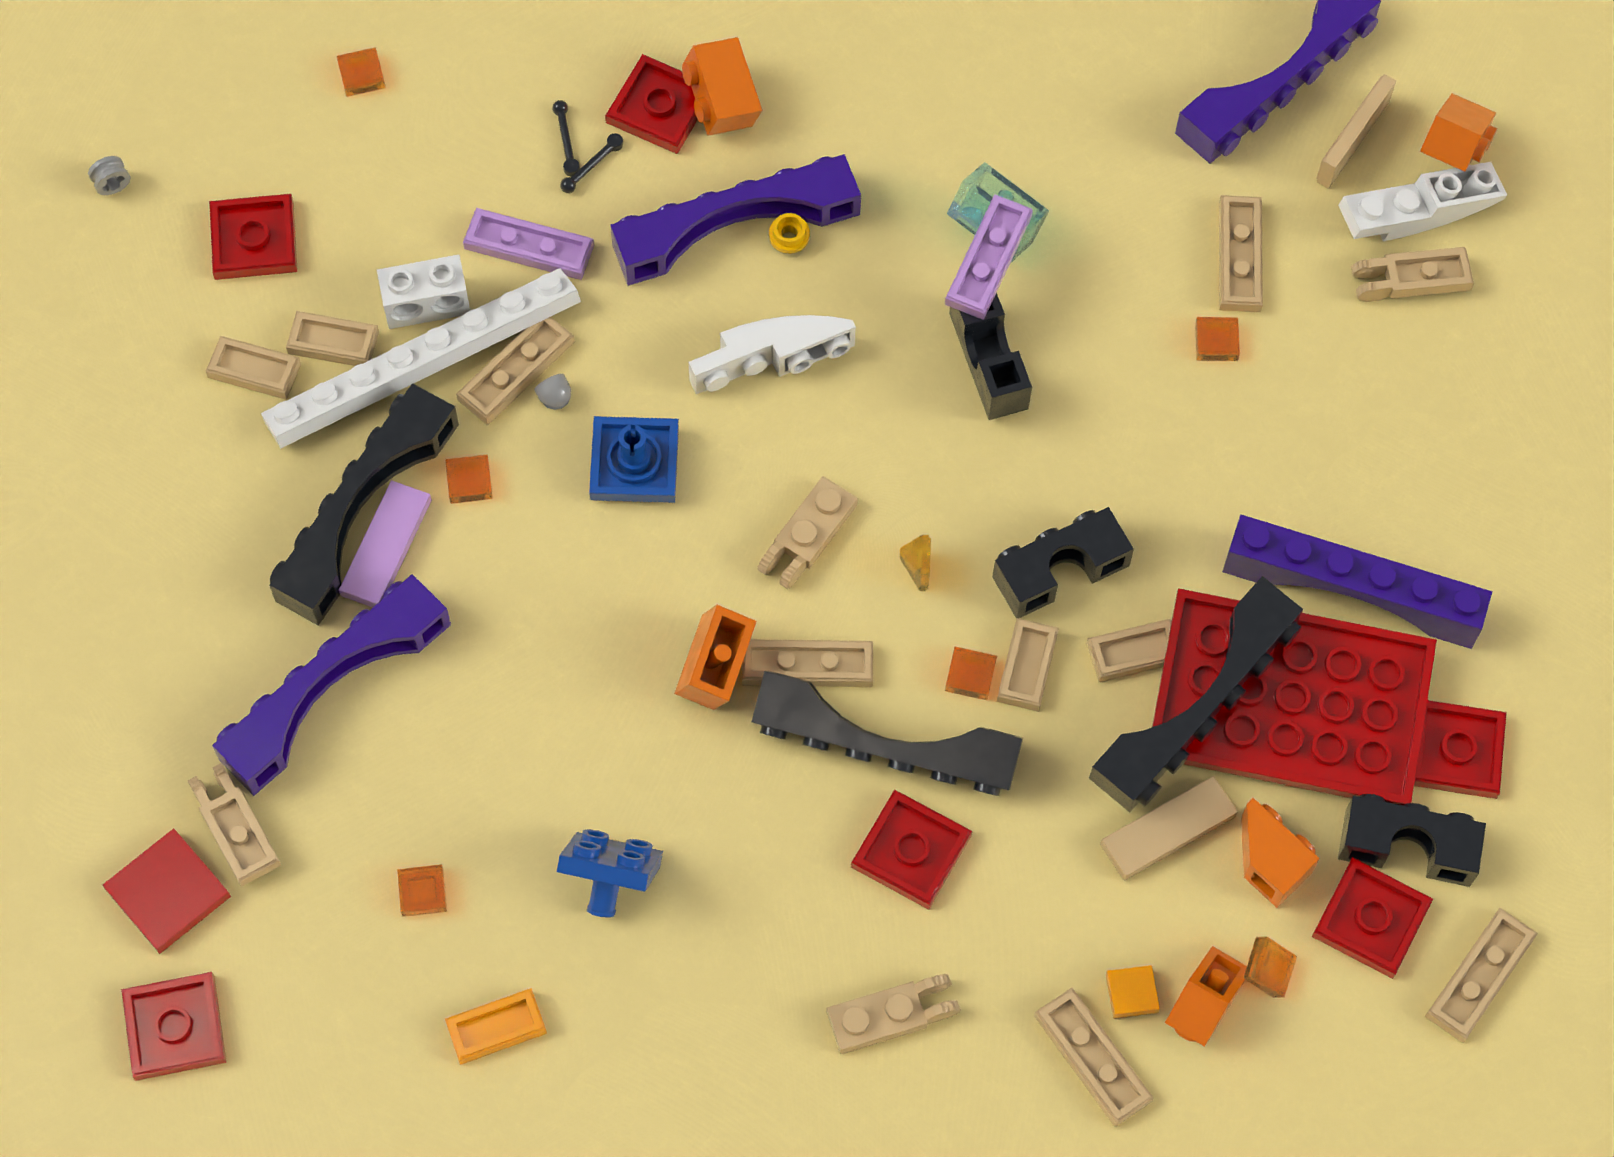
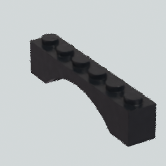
[269,383,459,626]
[1089,576,1303,813]
[751,671,1023,796]

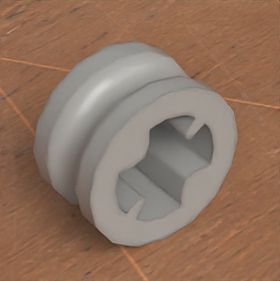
[88,156,131,195]

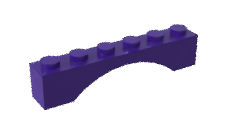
[1175,0,1381,164]
[610,154,861,286]
[1222,514,1493,649]
[212,574,451,796]

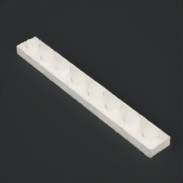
[261,268,581,448]

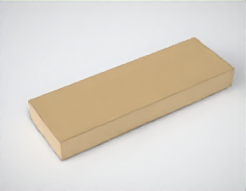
[1316,74,1396,189]
[1219,195,1263,312]
[456,317,574,425]
[742,639,873,687]
[1100,776,1238,881]
[1425,908,1538,1043]
[1034,988,1153,1127]

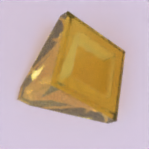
[899,535,931,591]

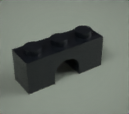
[949,293,1032,420]
[992,507,1134,619]
[1338,794,1486,887]

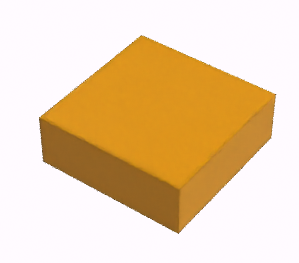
[1106,965,1160,1019]

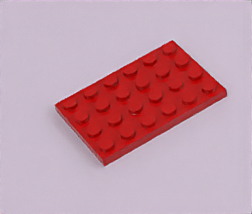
[1152,588,1437,806]

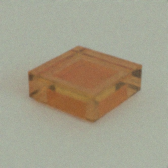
[336,47,386,97]
[1195,317,1240,361]
[445,454,493,504]
[945,646,997,700]
[397,864,447,917]
[1243,936,1297,998]

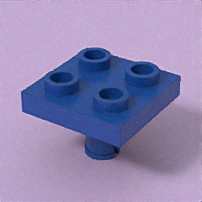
[589,416,679,503]
[557,829,663,918]

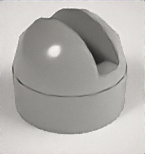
[534,374,571,410]

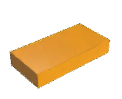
[445,988,547,1065]

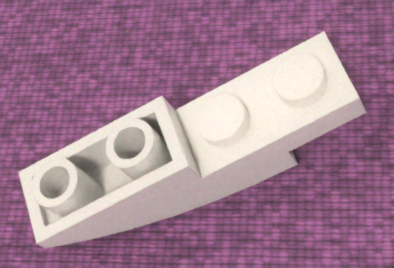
[1338,162,1507,242]
[688,315,856,395]

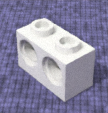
[377,255,470,329]

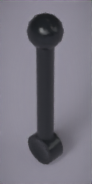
[552,100,580,177]
[560,133,623,193]

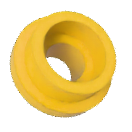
[769,213,810,254]

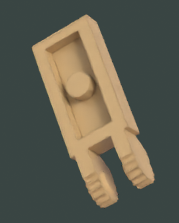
[1351,247,1474,302]
[757,476,858,589]
[188,763,281,887]
[827,974,961,1054]

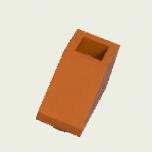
[1241,798,1320,908]

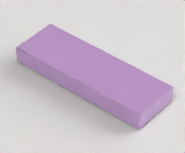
[945,194,1033,320]
[463,208,594,280]
[339,480,432,607]

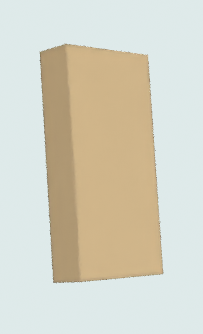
[286,311,379,366]
[206,336,301,400]
[996,618,1059,712]
[1087,619,1171,682]

